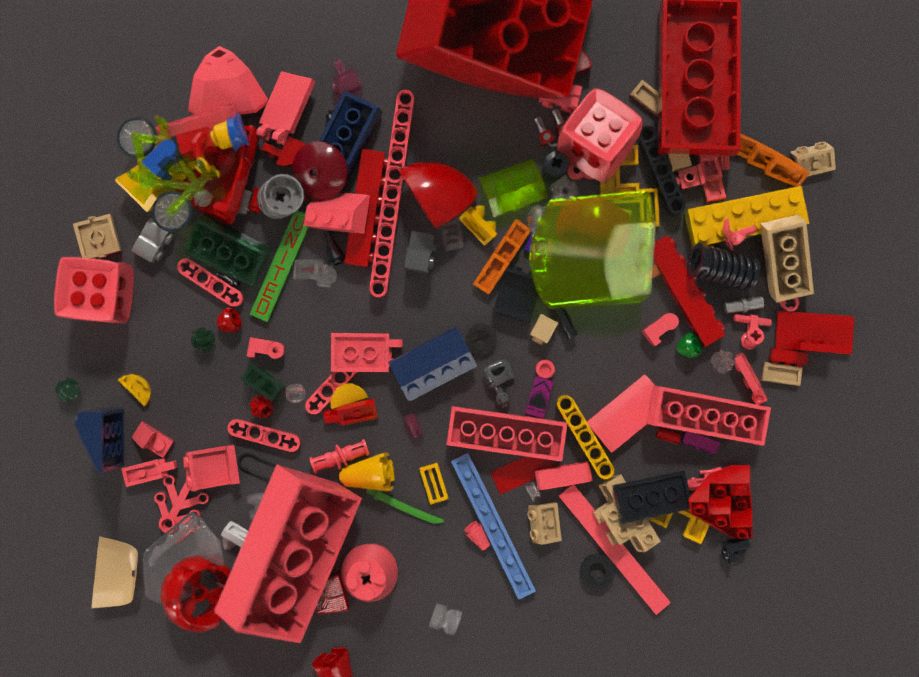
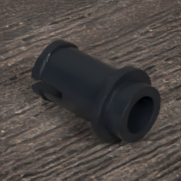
[217,265,243,287]

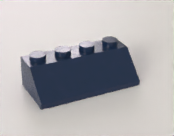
[319,91,383,180]
[388,326,477,402]

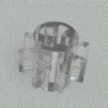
[313,264,337,287]
[710,349,735,375]

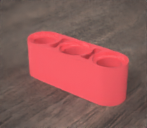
[535,461,593,490]

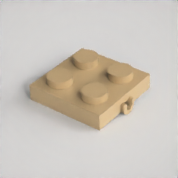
[73,214,122,259]

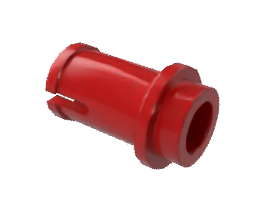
[248,188,261,213]
[655,427,681,445]

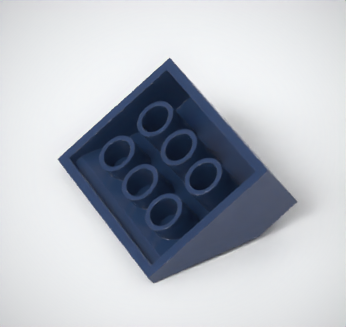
[75,408,125,473]

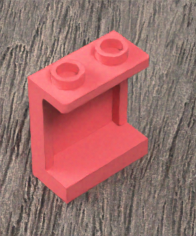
[183,445,240,491]

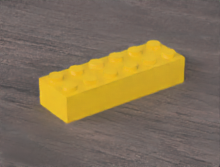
[684,186,810,249]

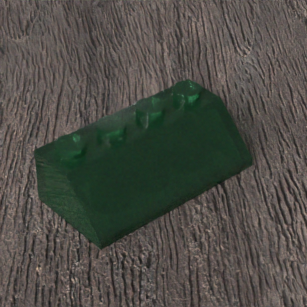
[183,214,273,287]

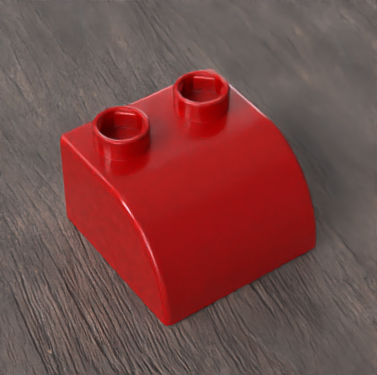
[396,0,593,99]

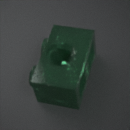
[240,363,286,401]

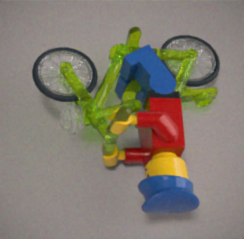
[117,113,250,232]

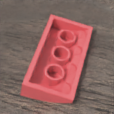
[587,374,655,453]

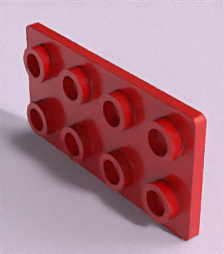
[775,311,854,354]

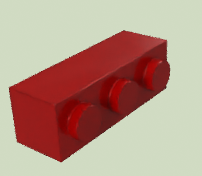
[768,348,808,367]

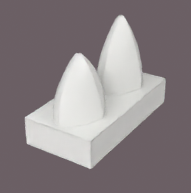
[221,521,248,550]

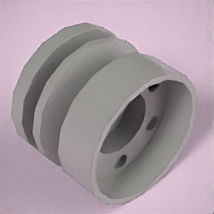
[257,174,304,219]

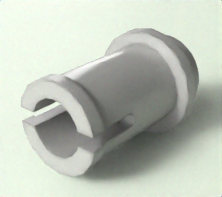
[238,190,253,215]

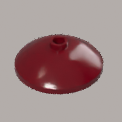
[292,141,348,200]

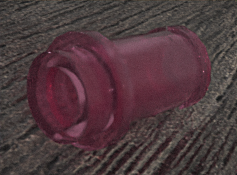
[403,412,423,438]

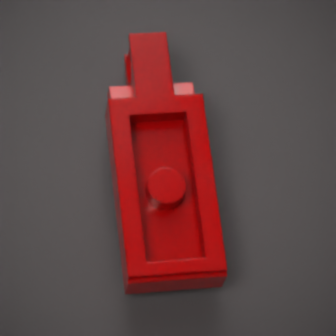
[324,398,378,426]

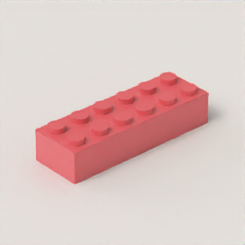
[647,386,771,446]
[447,406,567,462]

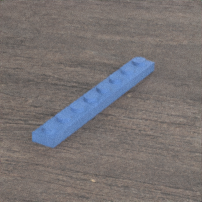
[451,452,536,599]

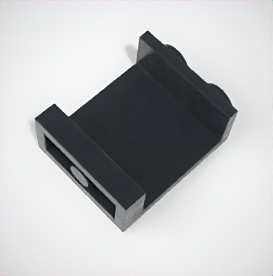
[492,265,543,323]

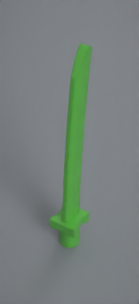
[366,489,444,524]

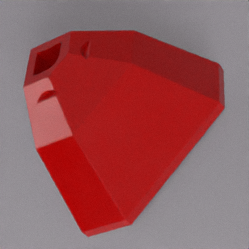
[689,465,753,539]

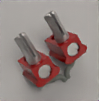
[535,109,567,147]

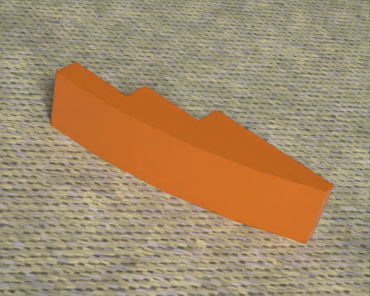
[736,134,809,187]
[473,219,532,294]

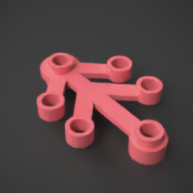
[154,469,210,534]

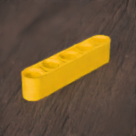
[556,395,614,479]

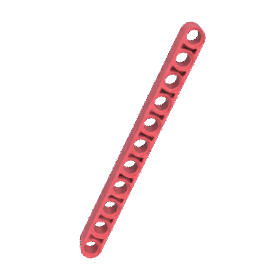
[370,89,415,298]

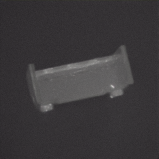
[143,512,224,605]

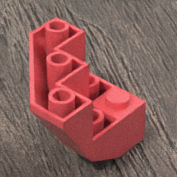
[188,46,269,115]

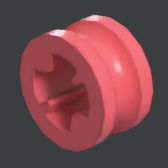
[780,298,799,311]

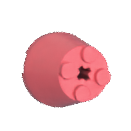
[341,543,398,602]

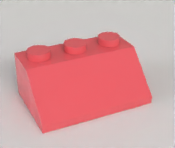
[304,193,370,234]

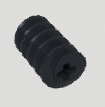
[542,151,569,180]

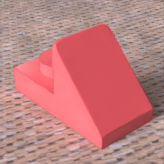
[132,421,175,458]

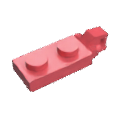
[734,352,768,405]
[121,458,178,487]

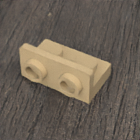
[790,142,836,176]
[528,502,562,545]

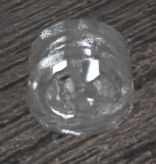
[525,482,541,501]

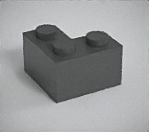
[404,231,438,274]

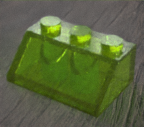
[479,159,548,217]

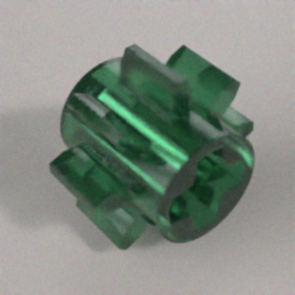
[191,327,215,352]
[55,377,80,402]

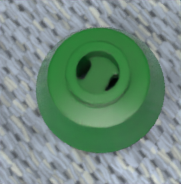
[677,333,701,358]

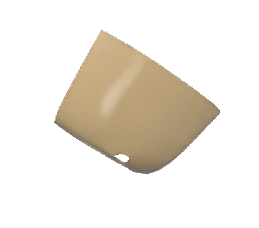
[91,536,138,608]

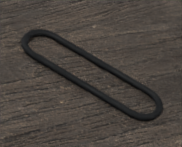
[238,452,277,482]

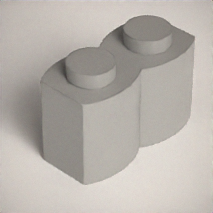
[131,218,173,263]

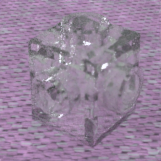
[549,175,579,207]

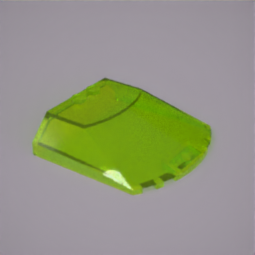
[530,191,656,309]

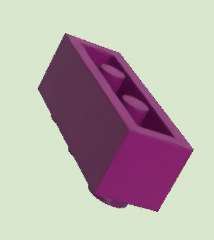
[681,431,720,455]

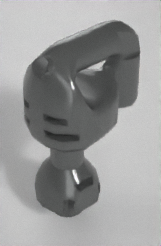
[483,359,515,408]

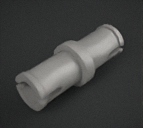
[723,296,764,314]

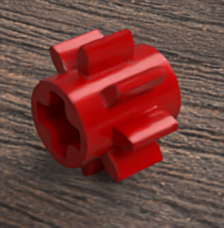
[249,394,274,419]

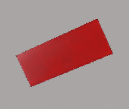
[490,456,556,495]

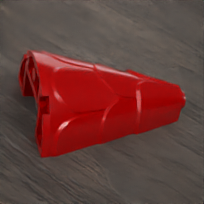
[174,125,260,225]

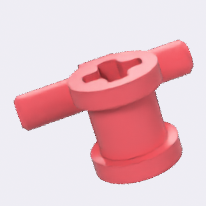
[733,314,772,350]

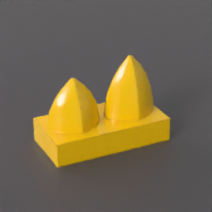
[458,205,497,246]

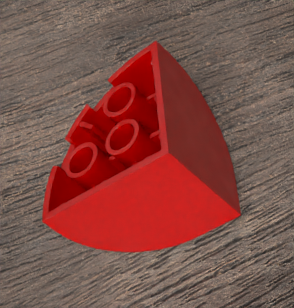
[398,162,478,229]

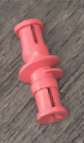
[309,439,370,474]

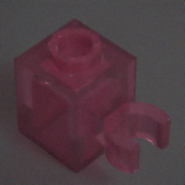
[331,59,363,96]

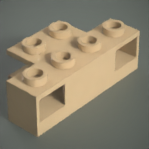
[593,475,661,552]

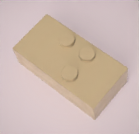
[760,215,814,303]

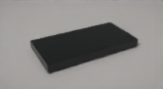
[612,470,691,524]

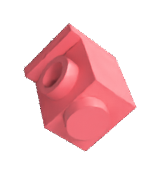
[675,164,706,191]

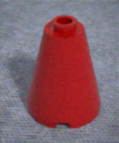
[312,647,353,677]

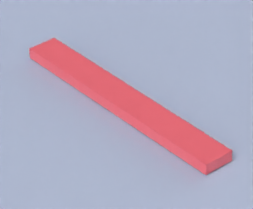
[558,485,671,615]

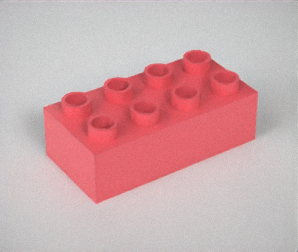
[214,465,362,643]

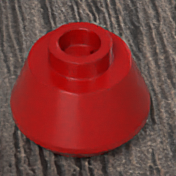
[216,307,242,332]

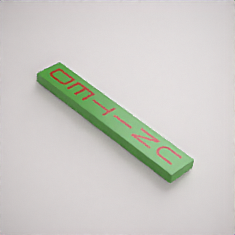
[250,210,309,322]

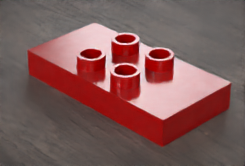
[658,0,741,156]

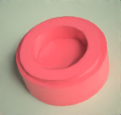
[535,360,555,379]

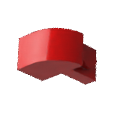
[262,136,306,169]

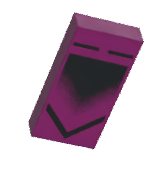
[525,376,554,418]

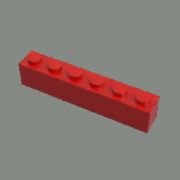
[344,149,388,268]
[645,235,725,347]

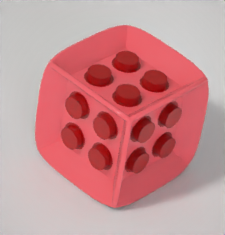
[557,88,643,183]
[54,257,134,324]

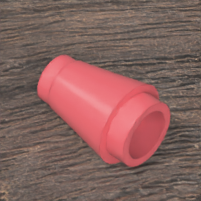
[464,521,491,550]

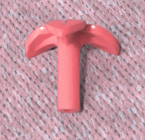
[722,218,756,251]

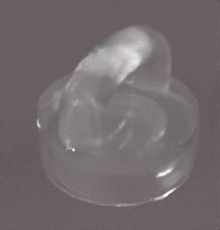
[286,384,305,403]

